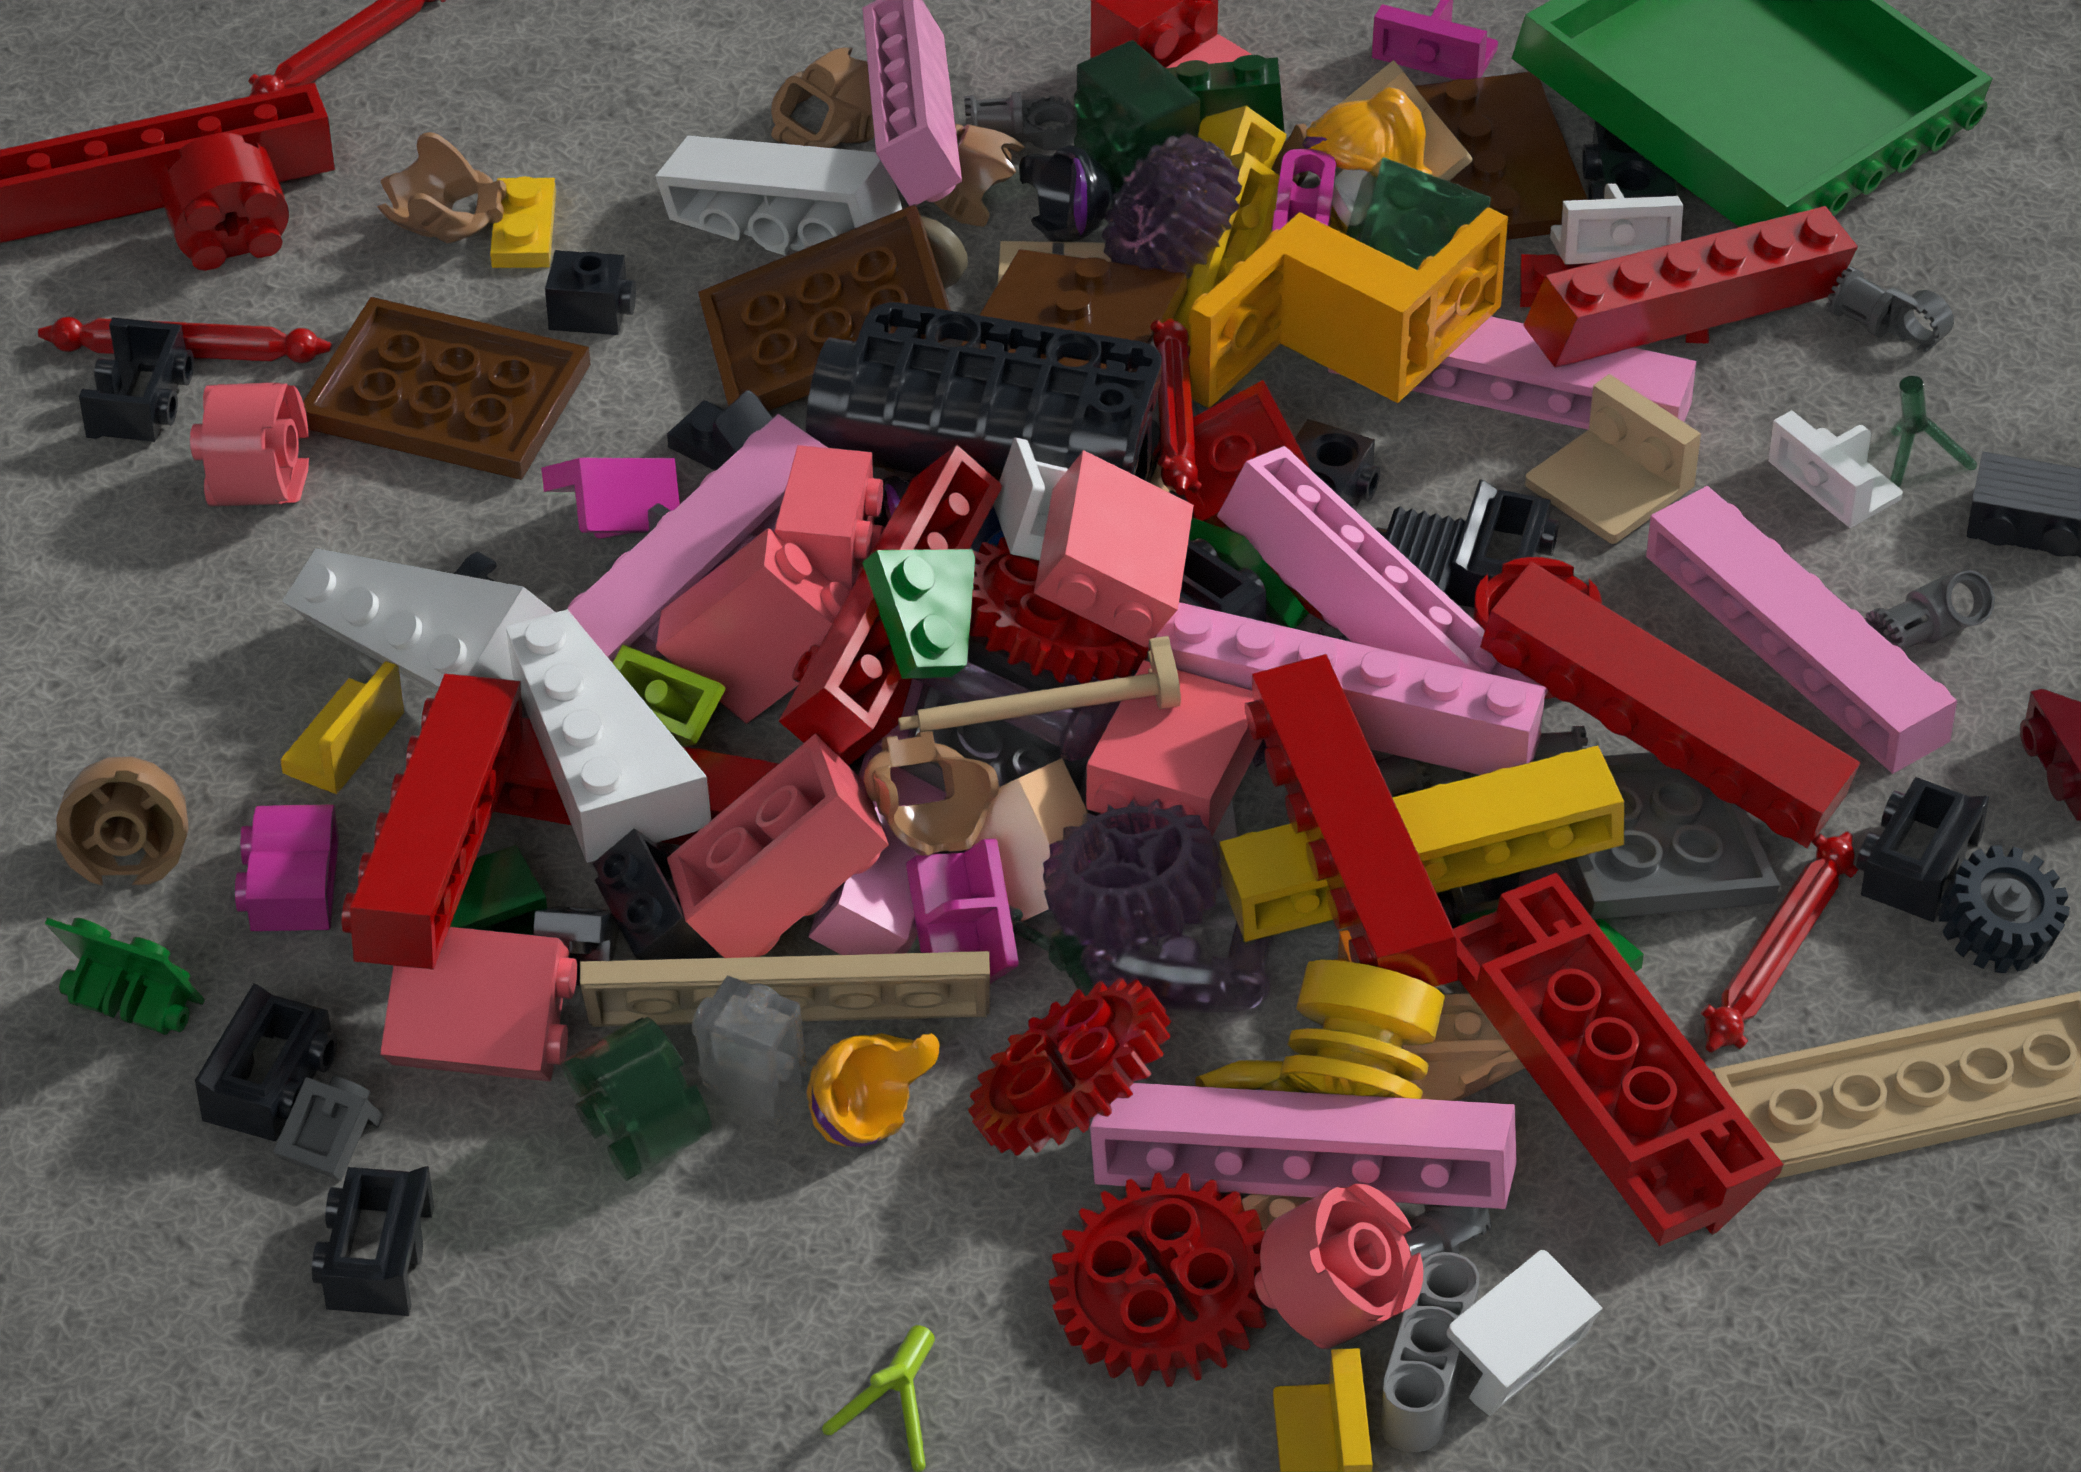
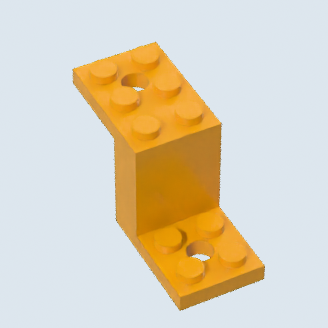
[1188,207,1508,408]

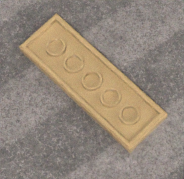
[580,951,990,1027]
[1710,991,2081,1179]

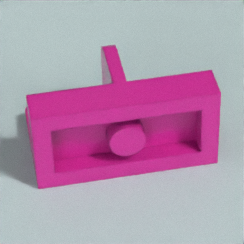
[1372,0,1498,79]
[541,458,680,539]
[905,839,1018,984]

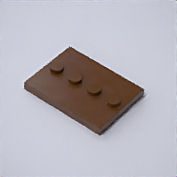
[1414,72,1588,250]
[698,204,951,411]
[961,249,1187,372]
[303,297,591,480]

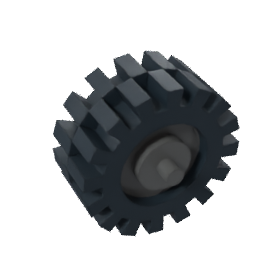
[1938,845,2070,973]

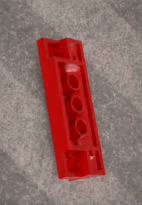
[1453,872,1784,1246]

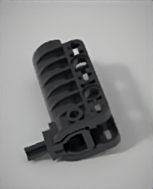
[806,302,1162,483]

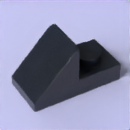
[667,390,773,471]
[534,906,620,986]

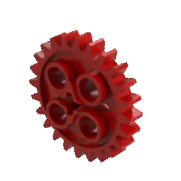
[969,537,1157,684]
[968,978,1171,1156]
[1049,1172,1267,1387]

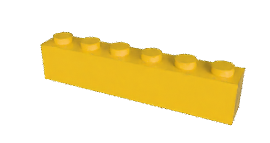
[1219,745,1624,942]

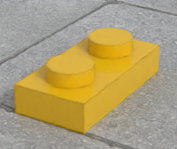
[490,176,556,268]

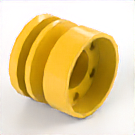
[1279,959,1445,1099]

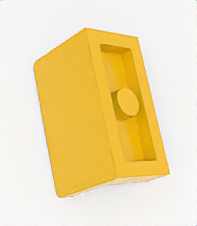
[280,661,404,794]
[1273,1348,1373,1472]

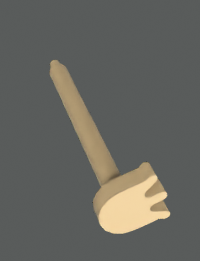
[898,636,1181,732]

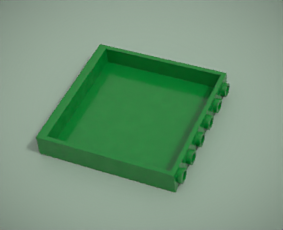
[1511,0,1993,227]

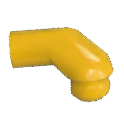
[1195,1060,1300,1092]

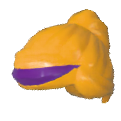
[1302,87,1432,183]
[806,1033,940,1147]

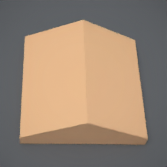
[966,758,1118,926]

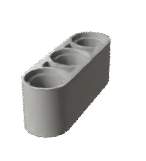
[1380,1252,1479,1453]

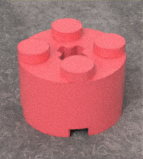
[190,382,309,506]
[1254,1183,1423,1349]

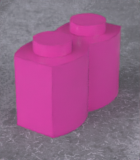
[235,804,339,931]

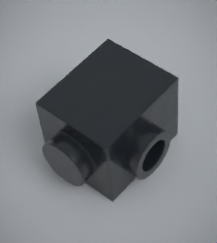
[545,250,636,335]

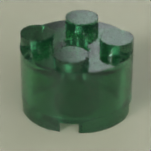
[561,1017,712,1181]

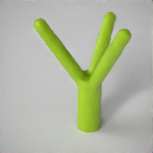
[822,1325,935,1472]

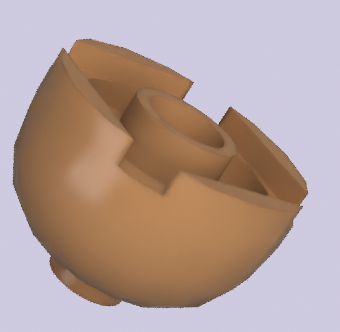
[55,756,188,885]

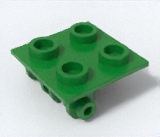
[44,918,205,1035]

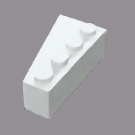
[655,136,902,255]
[282,548,556,693]
[506,609,711,863]

